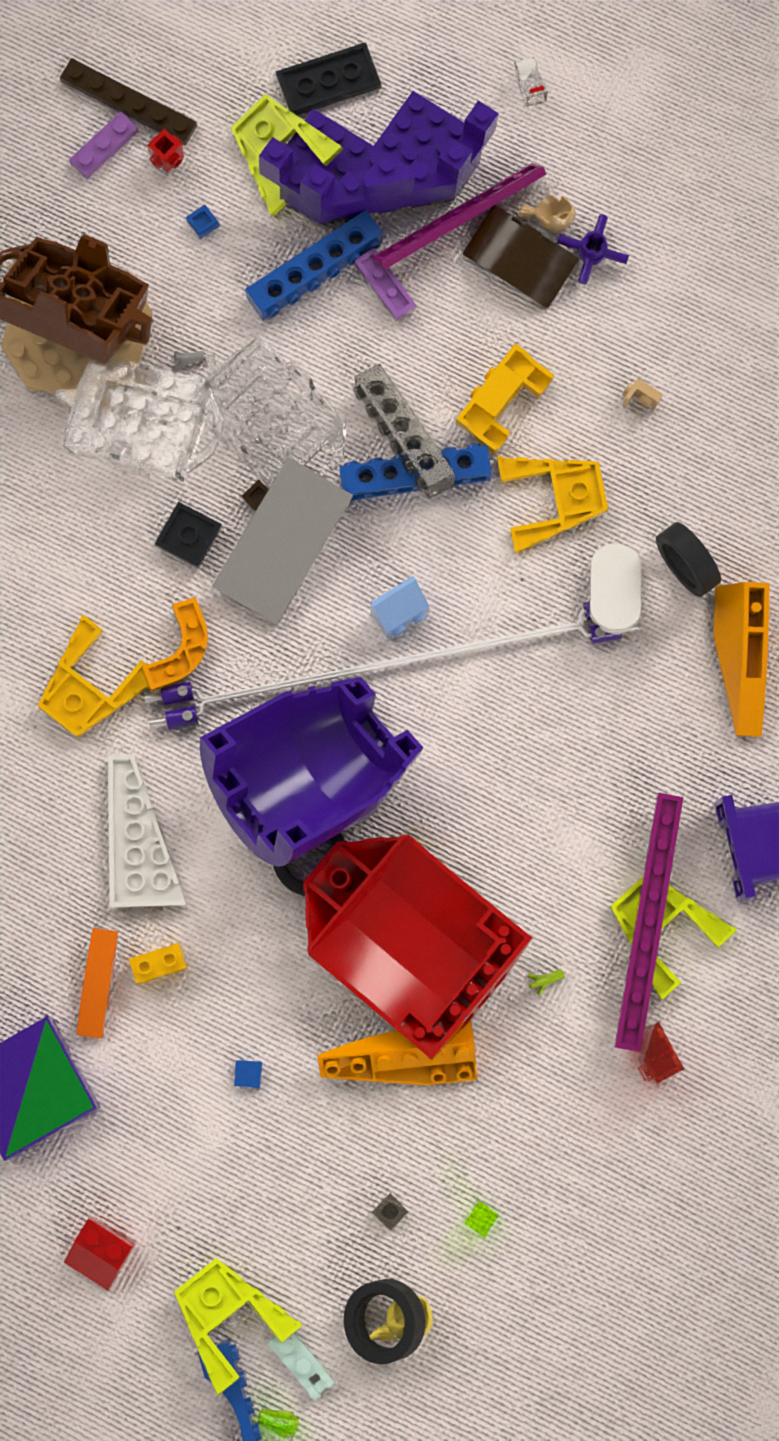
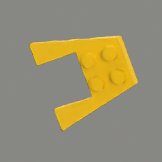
[497,456,608,554]
[37,615,148,739]

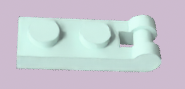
[267,1333,336,1401]

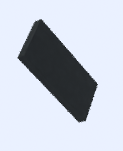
[275,42,382,115]

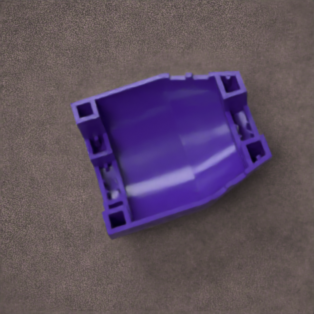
[199,677,423,866]

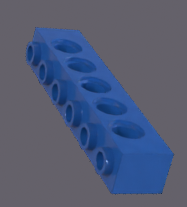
[245,210,383,320]
[339,444,492,501]

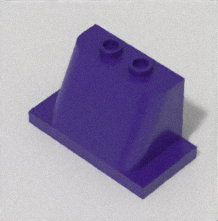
[714,795,779,902]

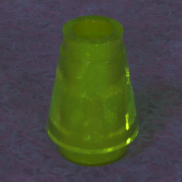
[258,1408,299,1439]

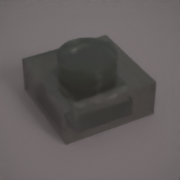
[372,1193,409,1231]

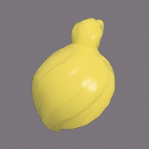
[369,1295,433,1342]

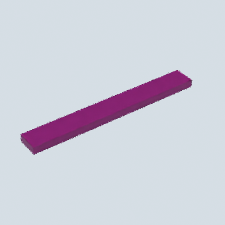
[372,163,547,270]

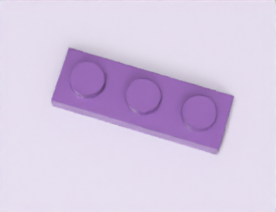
[69,112,139,179]
[354,248,416,321]

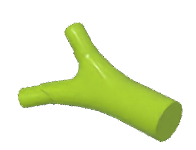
[528,969,565,995]

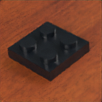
[155,501,223,569]

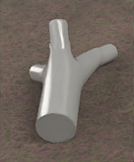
[170,351,206,375]

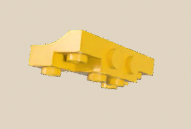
[456,343,554,455]

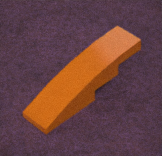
[76,928,119,1039]

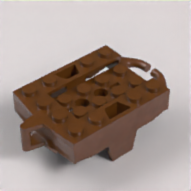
[0,234,152,364]

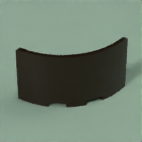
[463,205,579,308]

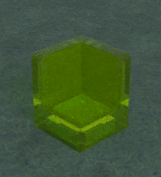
[463,1199,499,1238]

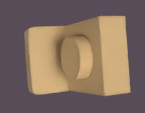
[622,378,663,409]

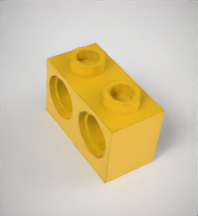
[129,943,189,985]

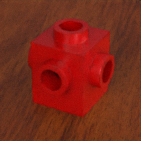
[147,129,184,173]

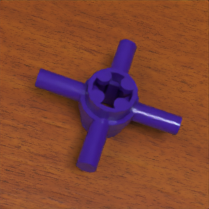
[557,214,629,285]

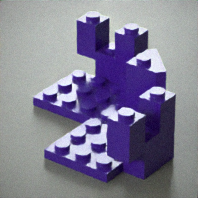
[259,91,499,225]

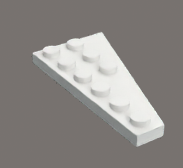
[108,754,187,908]

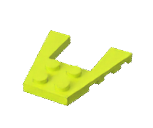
[230,94,344,216]
[610,876,737,1000]
[174,1258,302,1396]

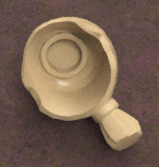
[518,195,576,233]

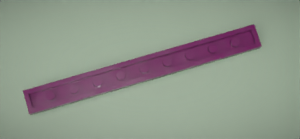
[614,793,684,1052]

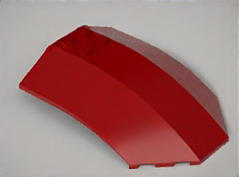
[303,834,533,1060]

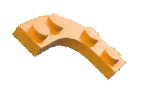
[142,597,208,692]

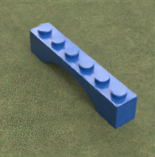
[197,1339,262,1441]

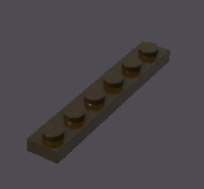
[60,58,197,146]

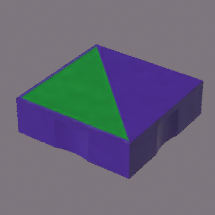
[0,1016,101,1161]

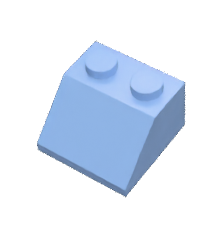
[371,576,429,638]

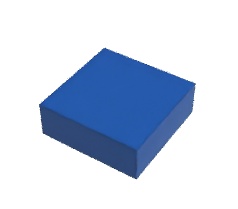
[185,205,220,239]
[234,1060,262,1088]

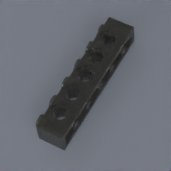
[353,363,455,499]

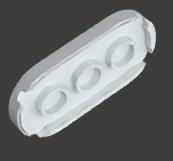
[590,543,641,634]

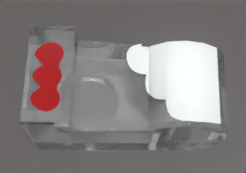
[514,57,548,107]

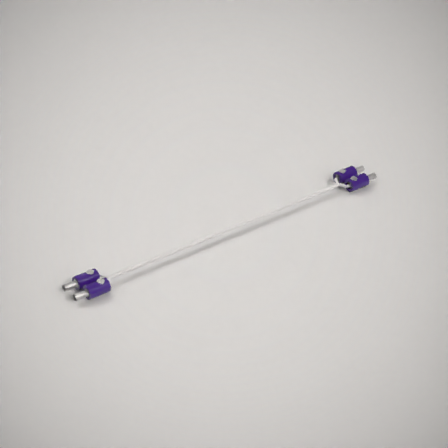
[144,601,638,730]

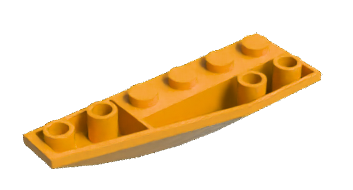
[713,582,770,737]
[317,1020,478,1085]

